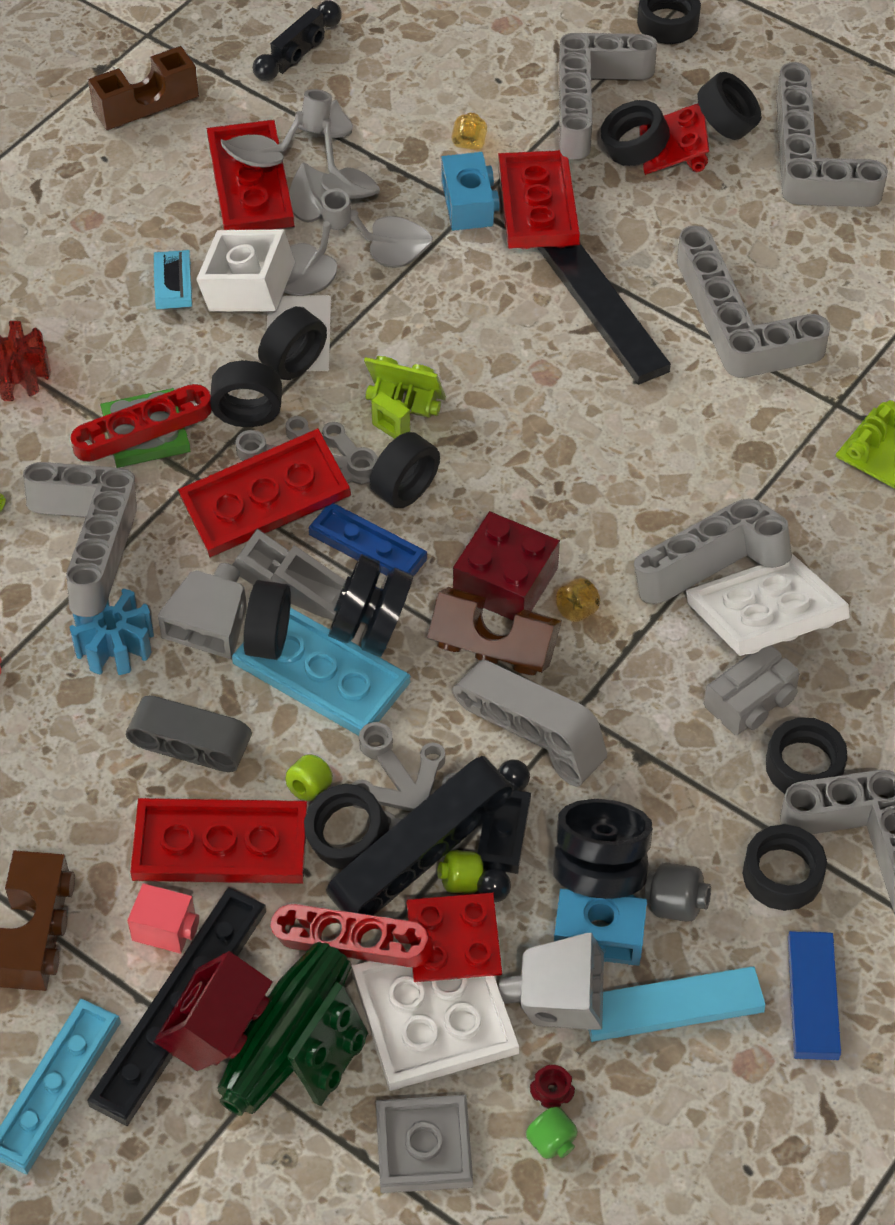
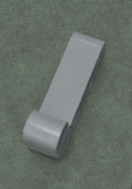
[634,499,792,604]
[452,660,607,787]

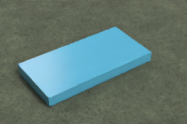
[232,607,411,736]

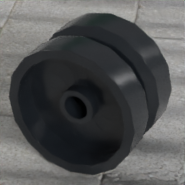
[328,554,414,657]
[553,799,653,899]

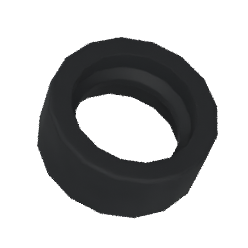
[637,0,701,44]
[697,72,762,140]
[601,100,670,166]
[258,306,327,380]
[210,360,282,427]
[370,432,440,508]
[244,580,291,660]
[766,717,848,794]
[304,784,389,869]
[742,824,827,911]

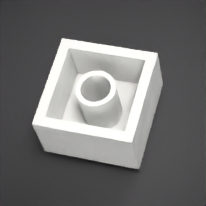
[196,229,295,312]

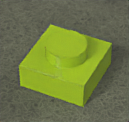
[371,392,410,439]

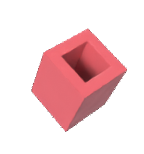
[127,883,199,954]

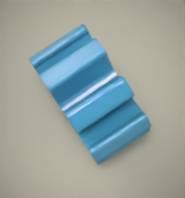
[69,588,154,675]

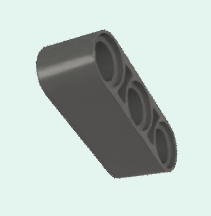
[125,695,252,772]

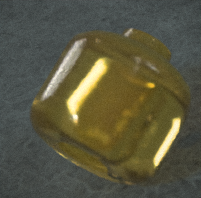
[451,113,487,150]
[555,578,600,622]

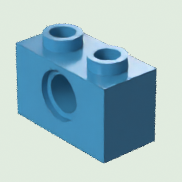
[441,152,500,231]
[554,889,647,966]

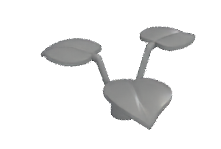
[221,89,380,198]
[284,163,433,296]

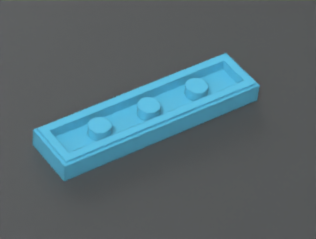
[588,966,766,1042]
[0,999,121,1175]

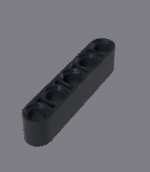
[326,756,514,916]

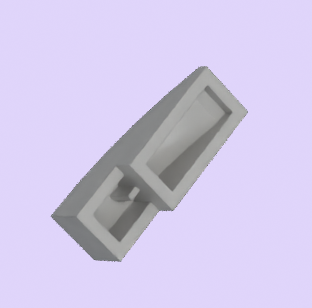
[232,529,346,620]

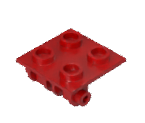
[639,103,710,175]
[407,893,502,982]

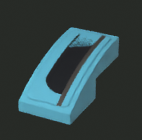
[154,250,192,309]

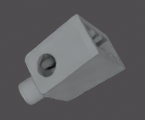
[158,563,247,660]
[499,933,604,1030]

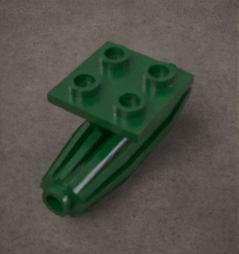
[217,942,369,1116]

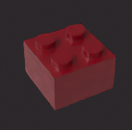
[453,511,560,621]
[153,951,273,1071]

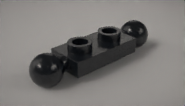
[252,0,342,81]
[477,759,531,903]

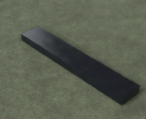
[537,243,671,385]
[87,887,266,1127]

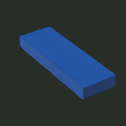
[309,503,427,577]
[788,931,841,1060]

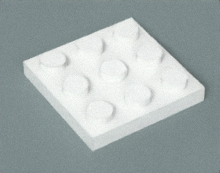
[686,554,850,656]
[352,950,519,1091]

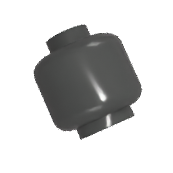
[645,863,711,922]

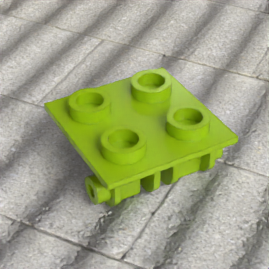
[364,356,446,418]
[835,400,895,489]

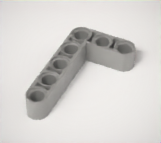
[559,33,657,159]
[776,62,888,207]
[677,225,830,378]
[23,462,137,617]
[780,770,895,914]

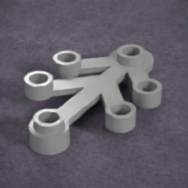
[236,416,378,484]
[352,722,461,852]

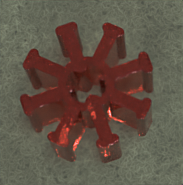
[0,321,51,401]

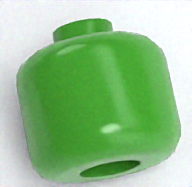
[526,1107,578,1159]

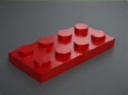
[206,120,295,230]
[498,150,580,249]
[178,428,351,558]
[130,798,308,884]

